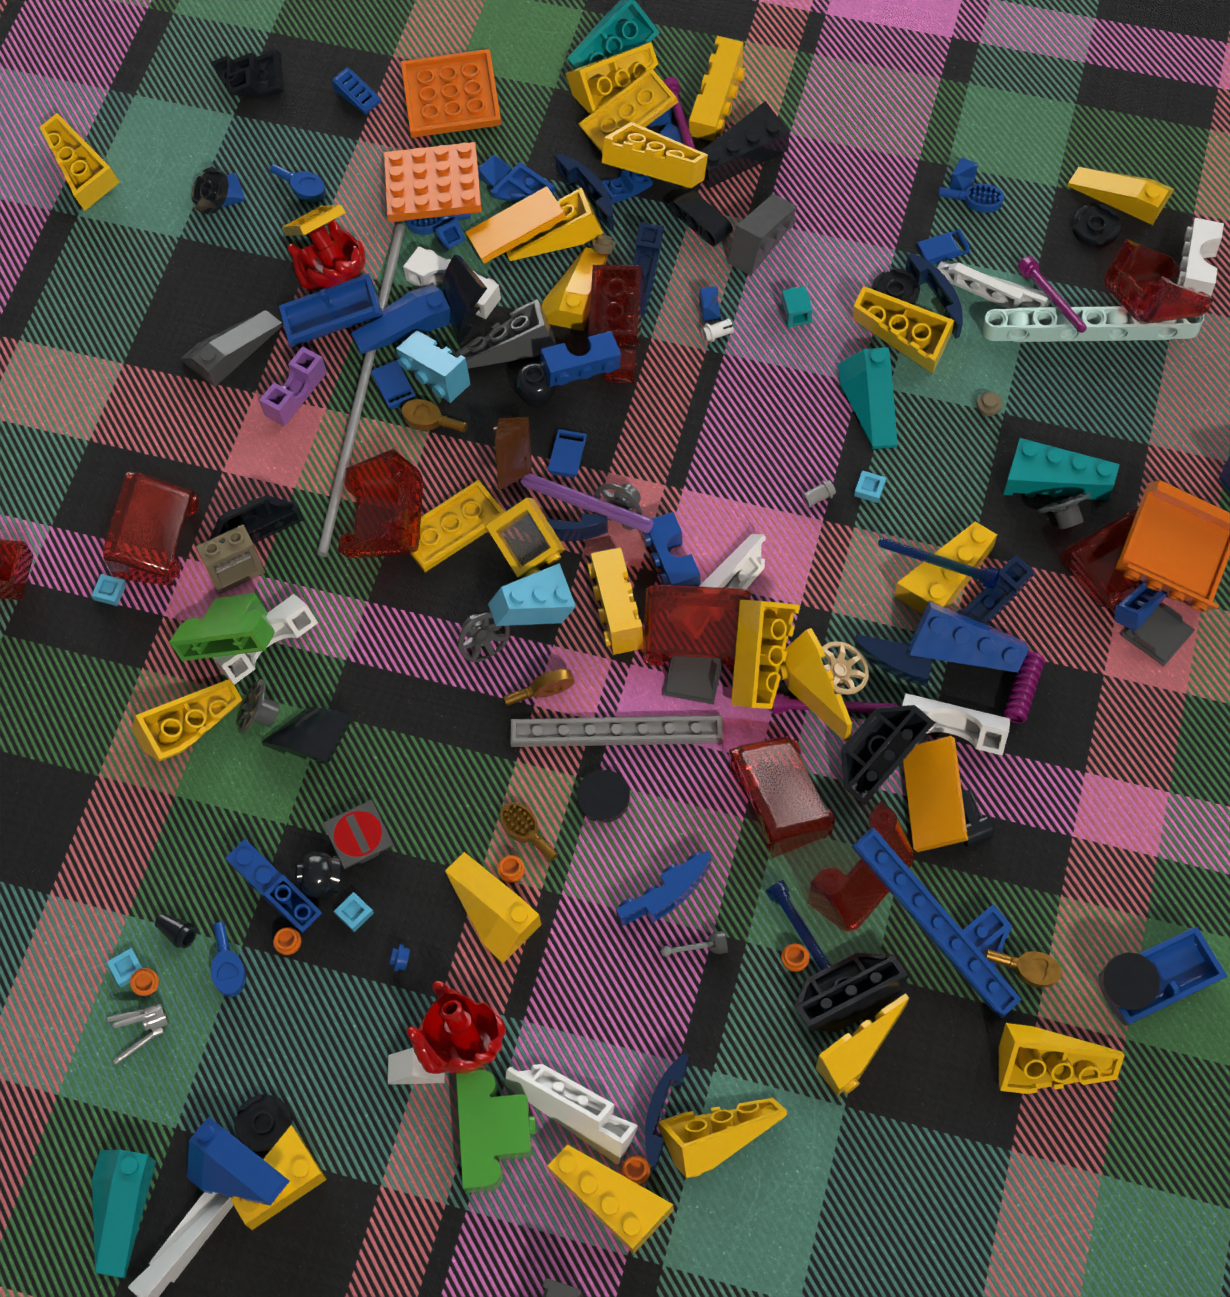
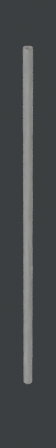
[317,224,405,557]

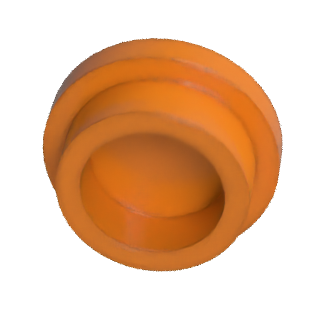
[497,855,525,883]
[273,927,302,955]
[781,944,809,972]
[130,968,159,996]
[621,1155,650,1185]

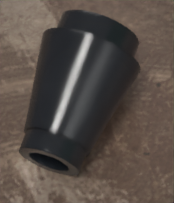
[155,913,197,948]

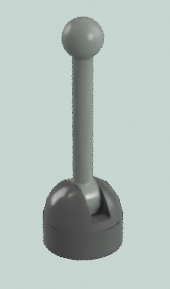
[661,931,728,957]

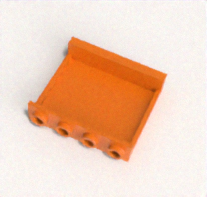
[1115,480,1230,612]

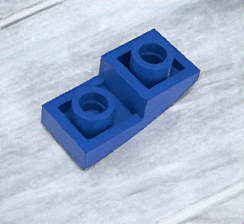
[601,170,653,204]

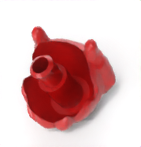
[287,219,366,290]
[406,981,506,1074]

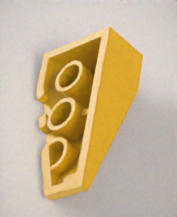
[565,42,658,114]
[506,187,603,261]
[542,247,609,331]
[778,628,852,741]
[132,679,243,762]
[445,852,542,964]
[816,993,909,1096]
[999,1023,1125,1094]

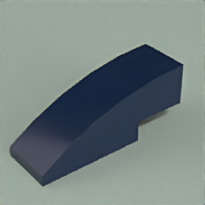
[855,634,932,687]

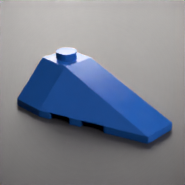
[351,284,450,354]
[187,1117,290,1205]

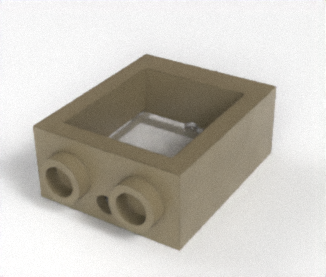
[196,525,265,594]

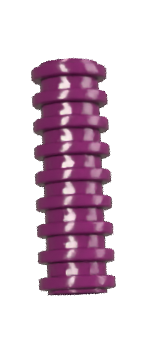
[1003,651,1045,723]

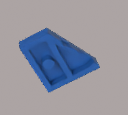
[490,162,555,203]
[963,904,1012,968]

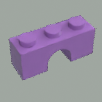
[259,346,327,426]

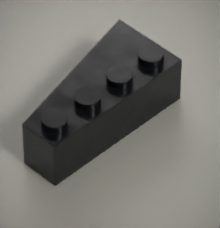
[701,101,789,188]

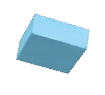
[854,471,886,503]
[91,574,127,606]
[334,892,374,932]
[107,948,143,988]

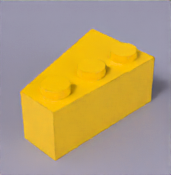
[231,1125,327,1230]

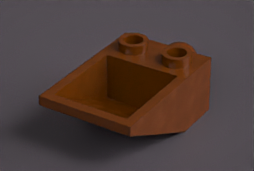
[493,417,532,489]

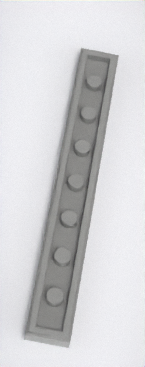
[511,715,723,747]

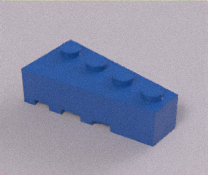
[908,601,1029,672]

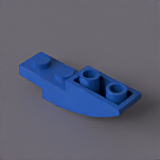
[225,839,322,933]
[616,850,711,926]

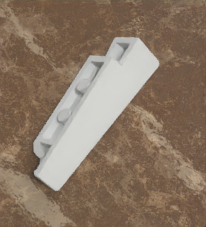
[937,261,1051,309]
[667,534,766,639]
[505,1064,638,1165]
[128,1192,233,1297]

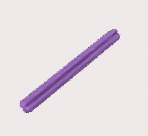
[521,473,654,533]

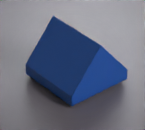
[435,219,466,251]

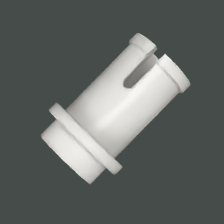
[701,319,734,343]

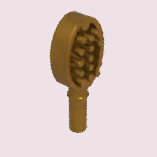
[402,399,467,433]
[504,668,575,706]
[500,802,558,862]
[984,949,1062,988]

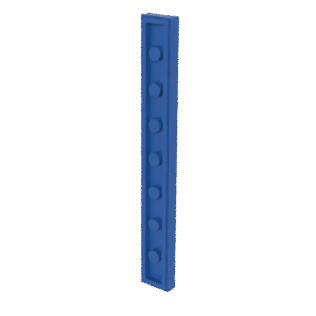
[851,828,1022,1019]

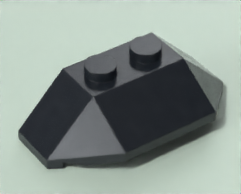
[208,495,304,544]
[841,705,936,805]
[794,953,908,1032]

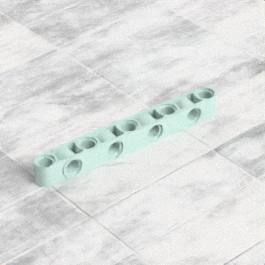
[982,306,1205,342]

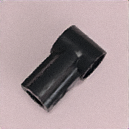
[962,789,993,847]

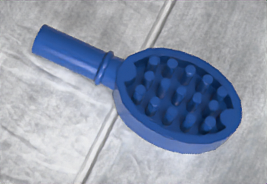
[270,164,326,202]
[938,184,1004,213]
[406,213,471,235]
[211,922,246,997]

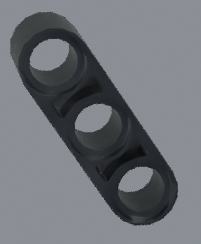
[669,188,733,246]

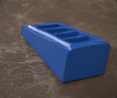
[332,68,382,115]
[1114,582,1168,631]

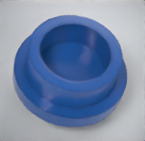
[389,944,410,972]

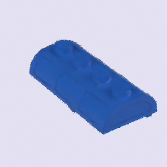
[279,273,383,348]
[1098,927,1228,1026]

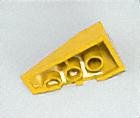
[1067,167,1174,225]
[658,1098,787,1179]

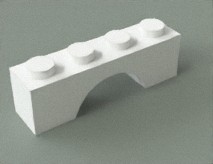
[1177,218,1224,303]
[403,246,501,319]
[212,594,318,685]
[902,693,1010,755]

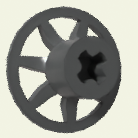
[594,483,642,530]
[1037,493,1092,530]
[458,612,510,662]
[238,679,279,734]

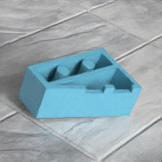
[396,331,471,403]
[488,563,576,626]

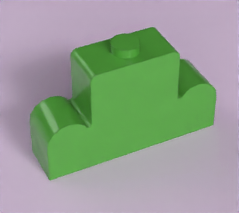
[169,593,275,661]
[456,1070,537,1194]

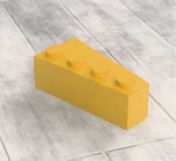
[602,122,708,188]
[894,522,997,614]

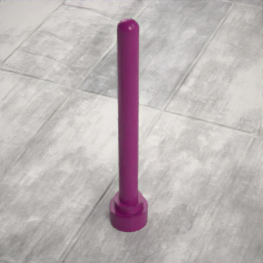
[663,77,695,149]
[1017,256,1087,333]
[772,693,898,714]

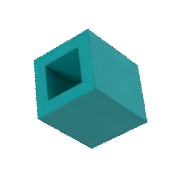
[781,286,813,328]

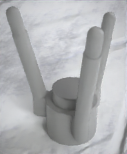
[106,1004,169,1064]

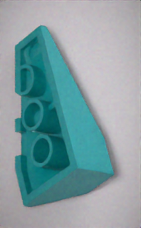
[567,0,660,69]
[838,347,898,449]
[92,1150,156,1279]

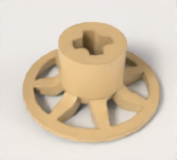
[822,641,869,695]

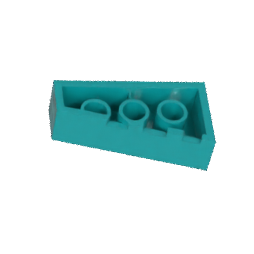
[1003,438,1120,500]

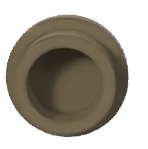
[592,235,616,254]
[977,392,1003,416]

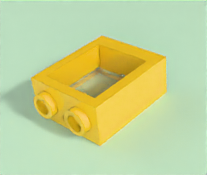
[486,498,566,578]

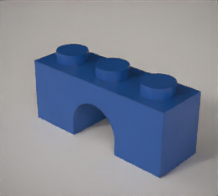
[540,331,621,387]
[642,512,701,596]

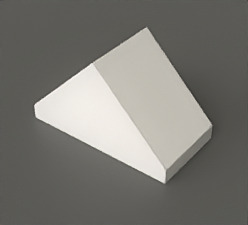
[388,1048,445,1085]

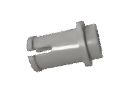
[802,480,836,508]

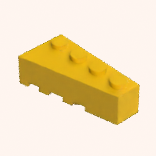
[689,36,746,142]
[40,113,120,211]
[853,286,954,374]
[587,547,644,655]
[731,600,801,709]
[547,1144,674,1255]

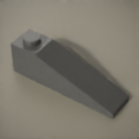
[455,299,556,369]
[181,310,283,387]

